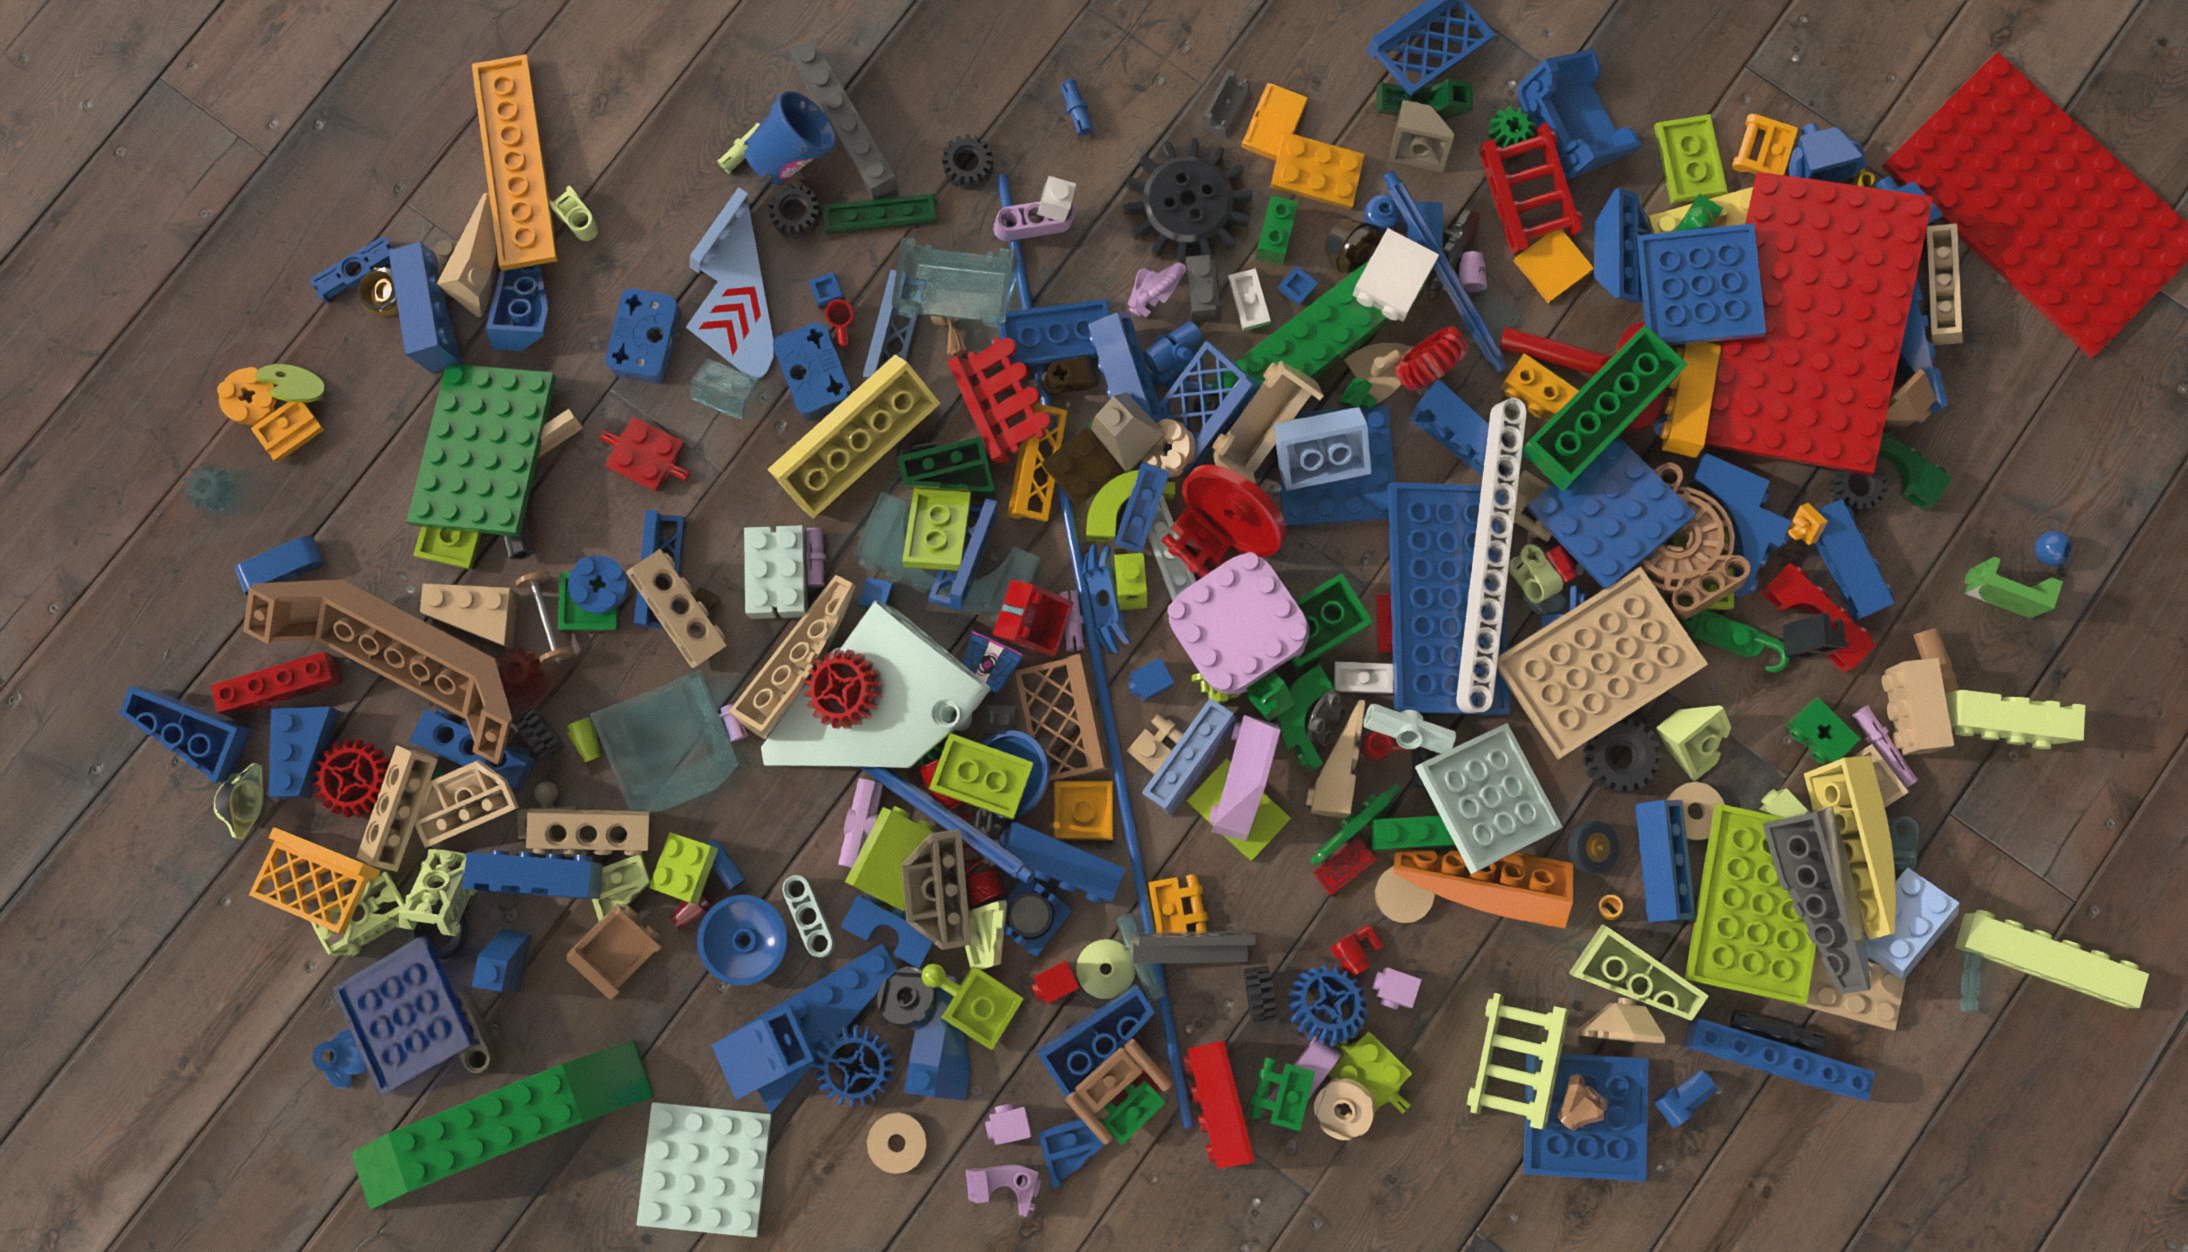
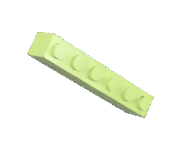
[1955,910,2149,1008]

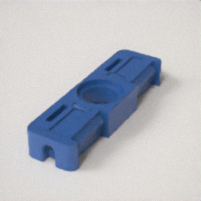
[310,237,394,303]

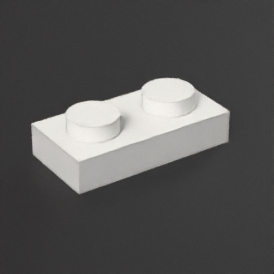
[1228,268,1271,331]
[1334,662,1393,694]

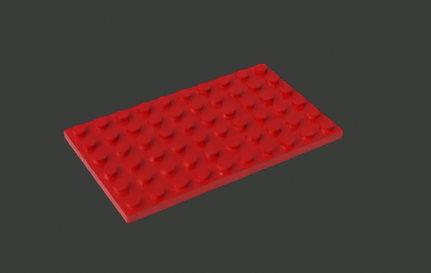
[1881,51,2188,358]
[1704,171,1933,476]

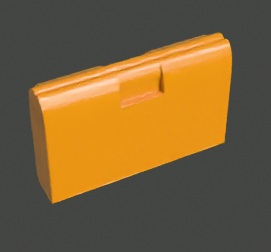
[1241,83,1308,161]

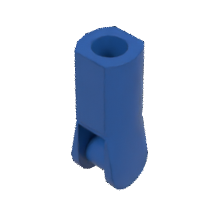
[705,841,747,891]

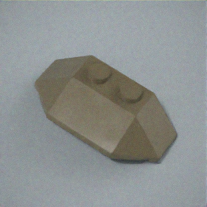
[901,829,971,950]

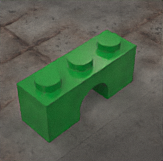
[1369,816,1456,852]

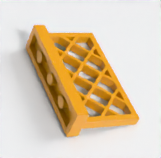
[249,827,381,935]

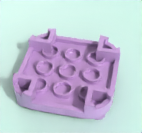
[1168,552,1310,695]

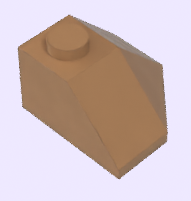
[1884,368,1936,427]

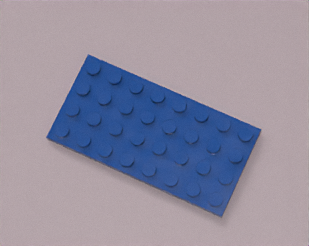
[1388,482,1510,715]

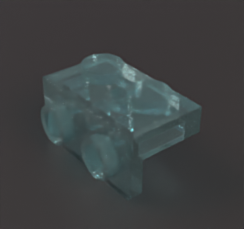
[690,358,758,419]

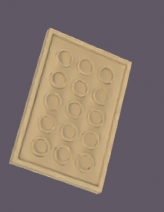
[1497,567,1708,760]

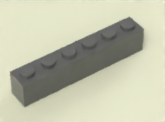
[789,38,898,199]

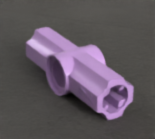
[839,778,884,868]

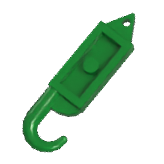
[1679,609,1790,673]
[1310,784,1401,866]

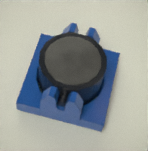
[1004,880,1072,958]

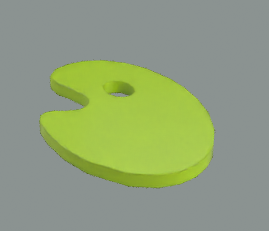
[256,364,324,403]

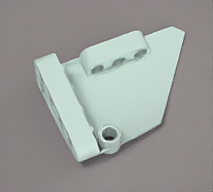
[761,600,991,768]

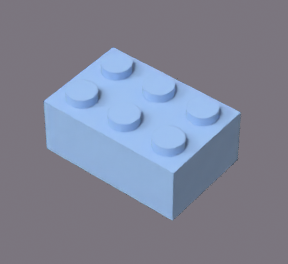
[1274,407,1372,491]
[1863,867,1959,981]

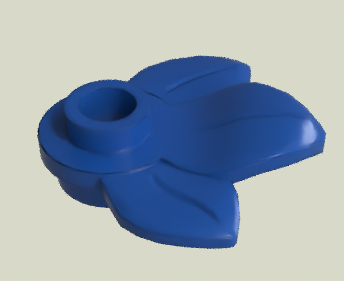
[312,1029,374,1089]

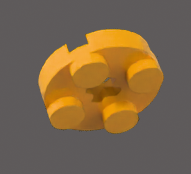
[217,367,279,426]

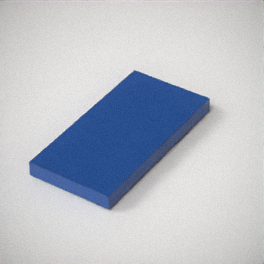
[996,299,1111,367]

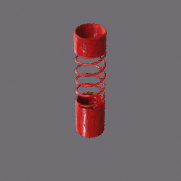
[919,759,1007,906]

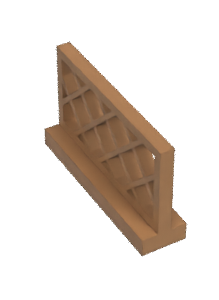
[1015,654,1109,782]

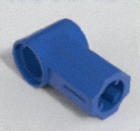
[1654,1070,1718,1128]

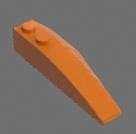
[1393,849,1573,928]

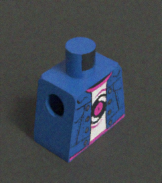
[963,631,1024,696]

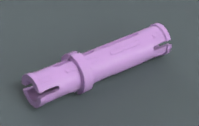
[1852,705,1918,788]

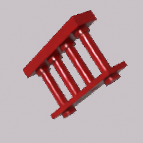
[1478,123,1583,255]

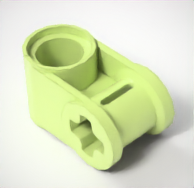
[549,186,599,241]
[1508,544,1563,603]

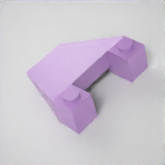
[1208,715,1281,841]

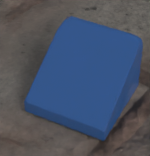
[858,577,895,608]

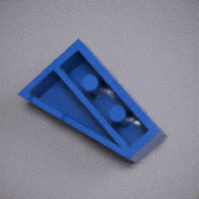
[269,707,341,800]

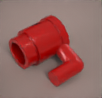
[825,299,854,347]
[1544,545,1578,584]
[1361,731,1410,762]
[1329,925,1384,977]

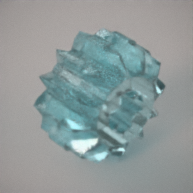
[182,463,235,512]

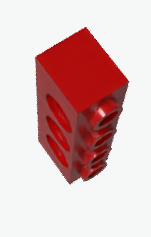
[210,651,342,717]

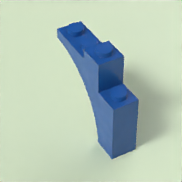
[1688,453,1791,599]

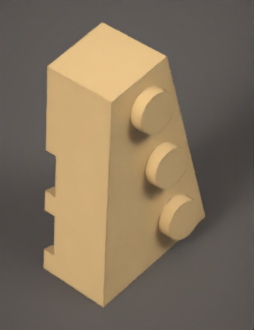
[420,584,518,651]

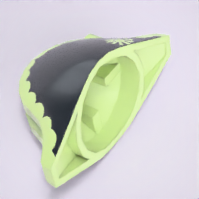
[214,763,264,840]

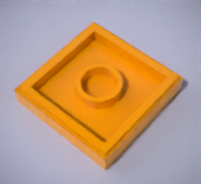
[1513,230,1594,304]
[1054,781,1113,841]

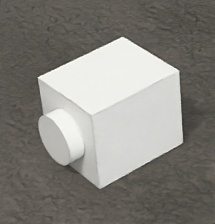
[1037,176,1076,222]

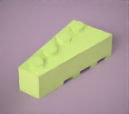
[1569,924,1708,1021]

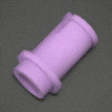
[719,703,749,742]

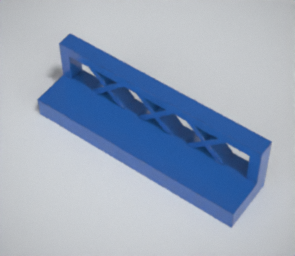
[928,498,998,611]
[634,510,685,630]

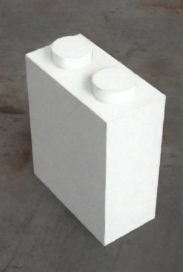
[1353,228,1439,322]

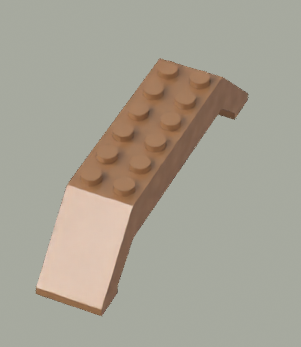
[243,579,512,765]

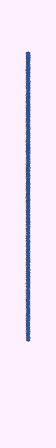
[996,173,1195,1128]

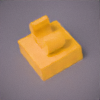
[1787,503,1828,545]

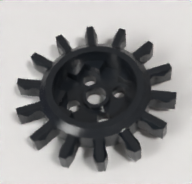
[1123,138,1253,265]

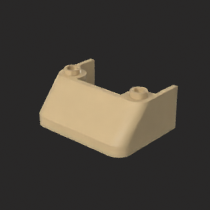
[1212,361,1324,485]

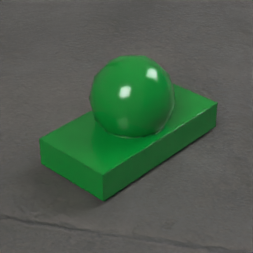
[1674,193,1723,232]

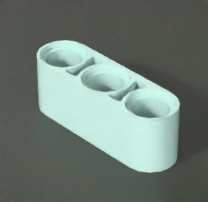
[782,875,836,958]

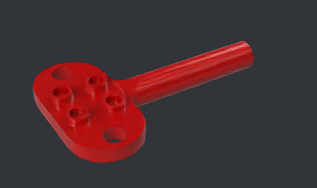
[1498,321,1676,432]

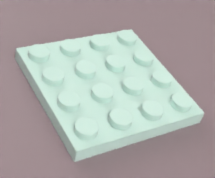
[1415,723,1563,874]
[636,1102,772,1237]

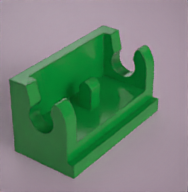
[1243,671,1295,721]

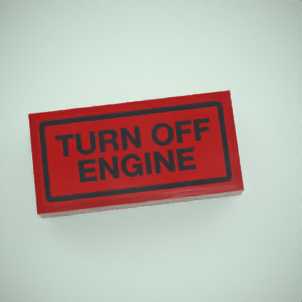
[1312,836,1377,896]

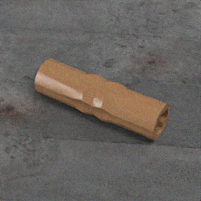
[1913,627,1959,693]

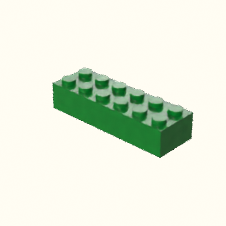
[1522,325,1688,492]

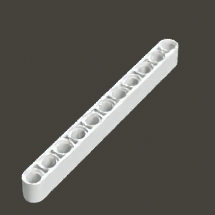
[1456,398,1526,713]

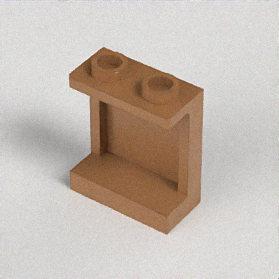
[566,903,662,1001]

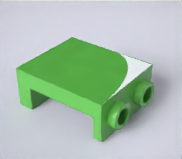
[1965,557,2063,619]

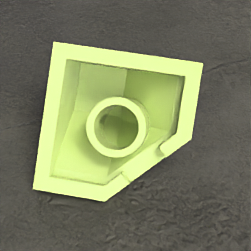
[1656,705,1731,781]

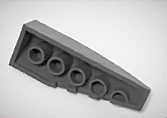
[1763,806,1871,994]

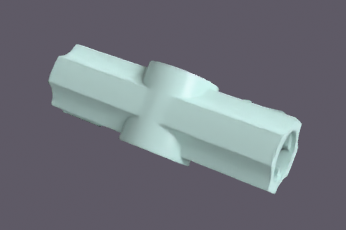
[1364,704,1456,754]

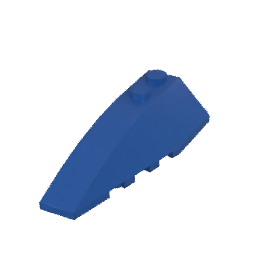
[1897,278,1948,414]

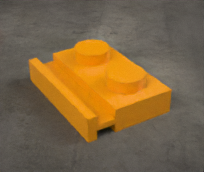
[251,402,324,463]

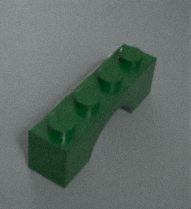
[1878,431,1953,511]

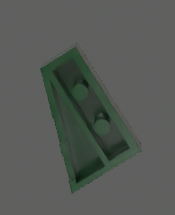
[897,436,996,496]

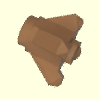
[1557,1074,1608,1131]

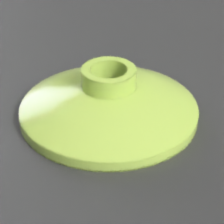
[1076,939,1135,999]

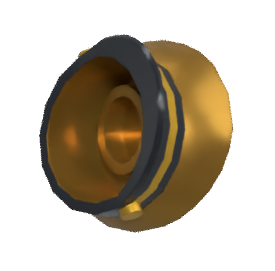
[358,267,399,317]

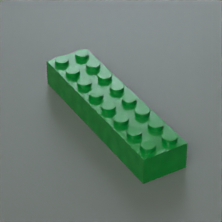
[1211,260,1426,420]

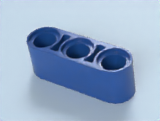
[234,535,324,596]

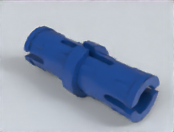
[1059,79,1095,137]

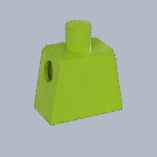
[1114,553,1147,610]

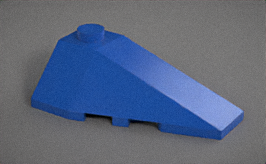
[904,975,971,1101]

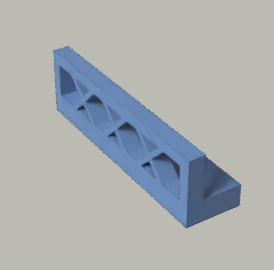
[863,269,926,381]
[1142,698,1238,816]

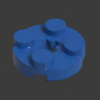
[568,555,629,614]

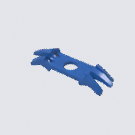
[1082,544,1132,653]

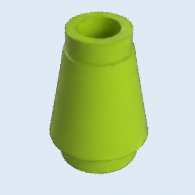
[567,717,601,762]

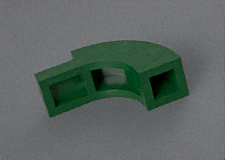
[1376,78,1473,121]

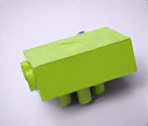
[845,806,935,911]

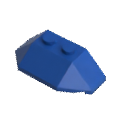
[1594,188,1651,304]

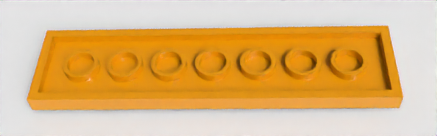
[472,54,558,271]

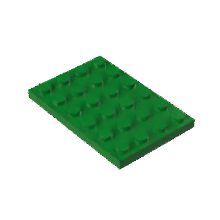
[407,364,557,537]

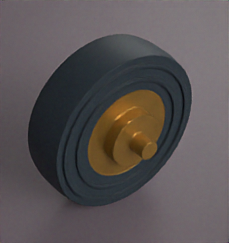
[1568,821,1619,874]

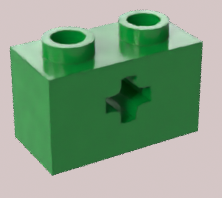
[1255,195,1298,265]
[1785,697,1861,765]

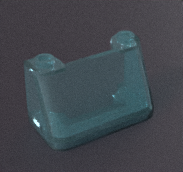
[891,237,1019,327]

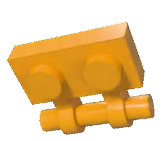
[1148,874,1209,932]

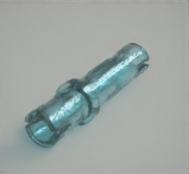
[1115,913,1166,1003]

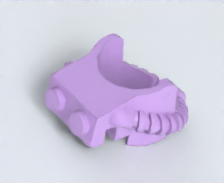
[1127,263,1186,318]

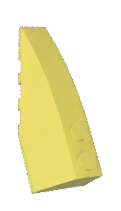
[1804,756,1896,940]

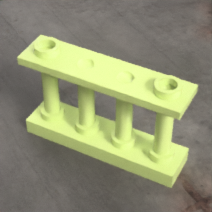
[1467,993,1569,1130]

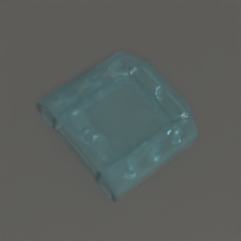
[590,670,739,812]

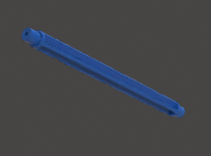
[1382,170,1507,373]
[858,767,1035,884]

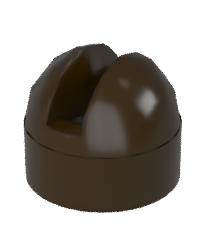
[694,587,720,611]

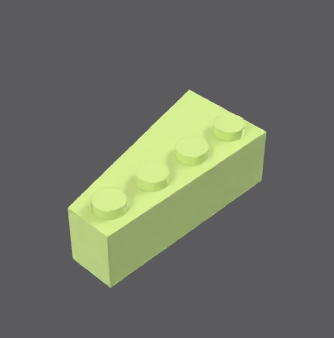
[1945,690,2085,749]

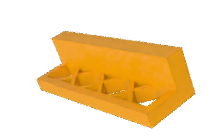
[1007,403,1067,522]

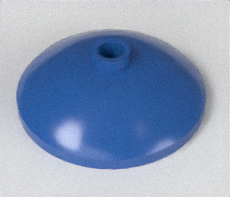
[982,730,1050,818]
[697,895,788,985]

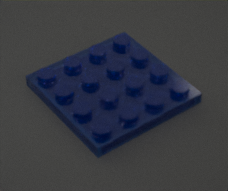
[331,935,477,1097]

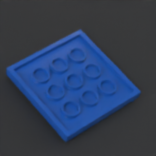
[1637,223,1766,346]
[1277,406,1395,527]
[1527,436,1696,589]
[1523,1053,1649,1182]

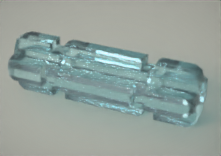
[1960,953,1982,1013]

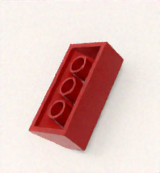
[1183,1040,1255,1169]

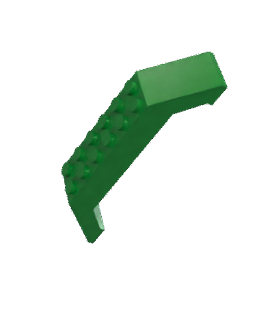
[351,1040,654,1210]

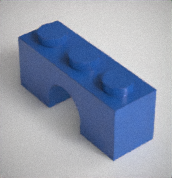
[841,894,935,969]

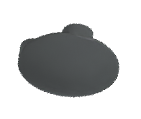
[1308,690,1347,746]

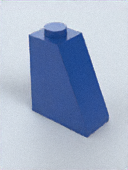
[472,929,531,993]

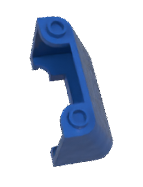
[1517,49,1642,180]

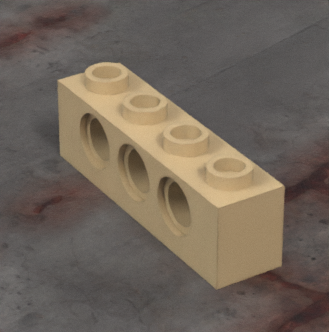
[1927,224,1963,345]
[626,549,726,668]
[356,745,438,872]
[526,809,650,855]

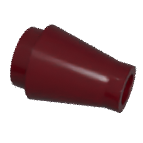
[669,889,715,930]

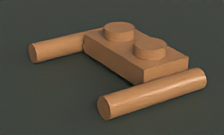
[1065,1039,1172,1144]

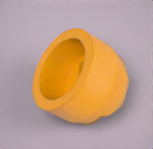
[1599,895,1623,920]

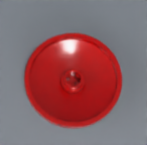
[1182,465,1287,557]

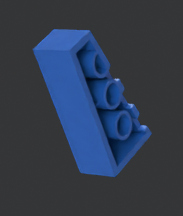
[1036,983,1155,1097]

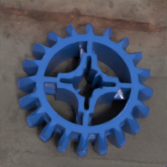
[1288,965,1368,1046]
[813,1025,895,1107]

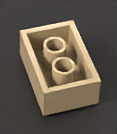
[1882,658,1954,756]

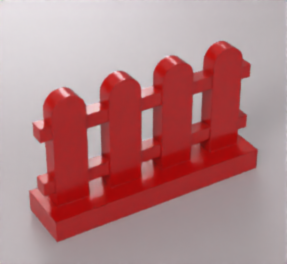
[947,336,1052,465]

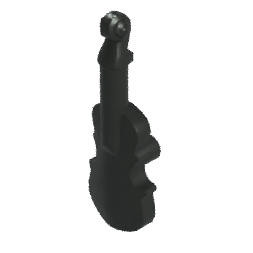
[1426,209,1480,300]

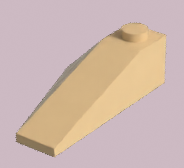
[437,193,498,318]
[1306,700,1365,819]
[1577,998,1665,1044]

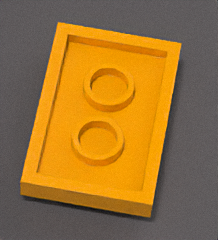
[1270,132,1364,210]

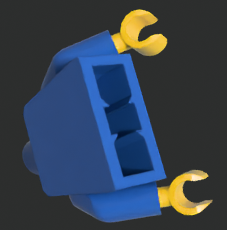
[1789,123,1875,187]

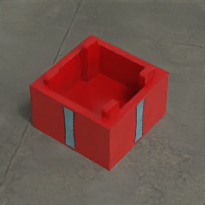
[992,580,1074,657]

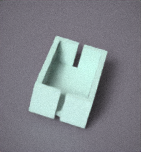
[744,525,808,619]

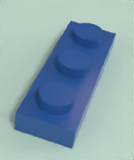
[1114,461,1170,553]

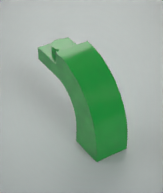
[1278,665,1334,772]

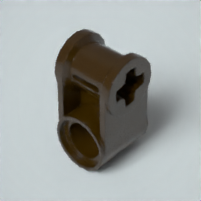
[1040,355,1098,394]

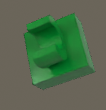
[1338,378,1377,409]

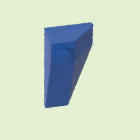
[486,264,549,351]

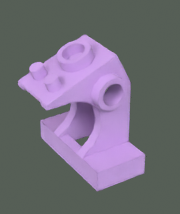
[966,1164,1041,1217]

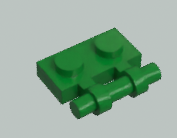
[1249,1057,1315,1131]
[1094,1080,1166,1145]

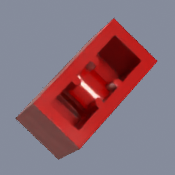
[1031,960,1080,1005]

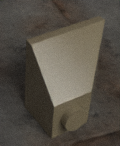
[1388,100,1454,173]
[1090,392,1166,473]

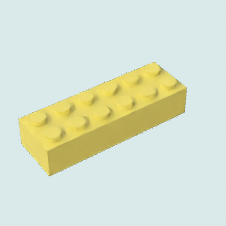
[767,355,941,519]

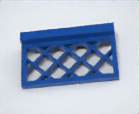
[1366,0,1495,96]
[1159,341,1262,475]

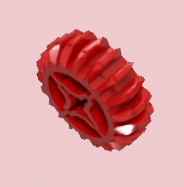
[1395,326,1469,391]
[804,649,883,729]
[312,739,391,818]

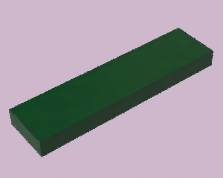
[823,193,937,234]

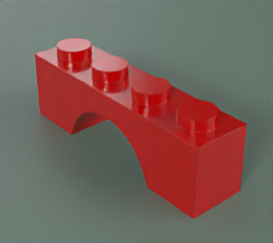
[1759,563,1877,673]

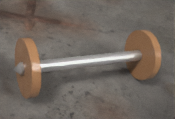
[515,571,575,664]

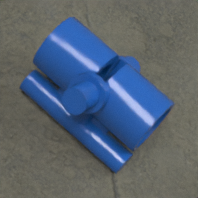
[1142,321,1207,386]

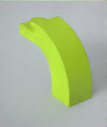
[1086,470,1175,542]

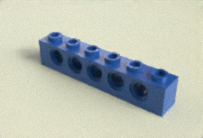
[1683,1018,1875,1102]

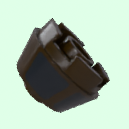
[1324,219,1380,274]

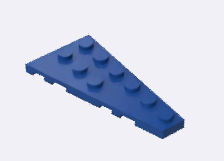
[727,944,898,1114]

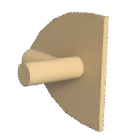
[1343,343,1414,405]

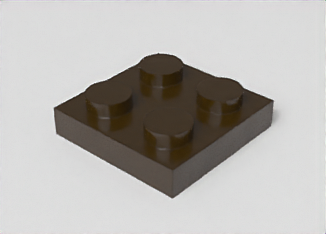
[1041,427,1122,508]

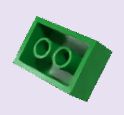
[1288,573,1373,672]

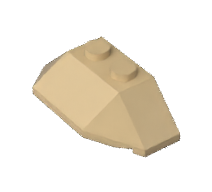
[415,760,519,848]

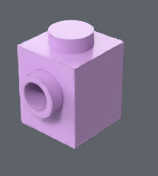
[1372,967,1422,1010]
[985,1103,1032,1145]

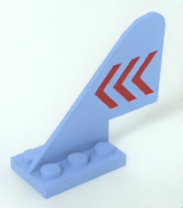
[686,187,773,379]

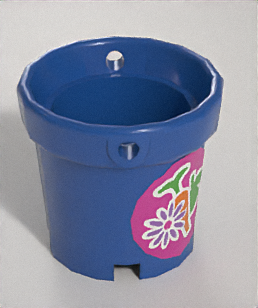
[744,91,836,184]

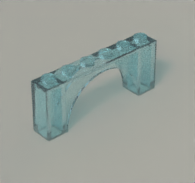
[853,491,1041,623]

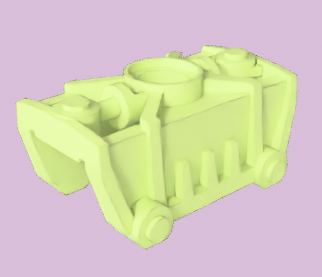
[399,849,477,936]
[311,871,405,956]

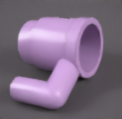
[1441,251,1487,293]

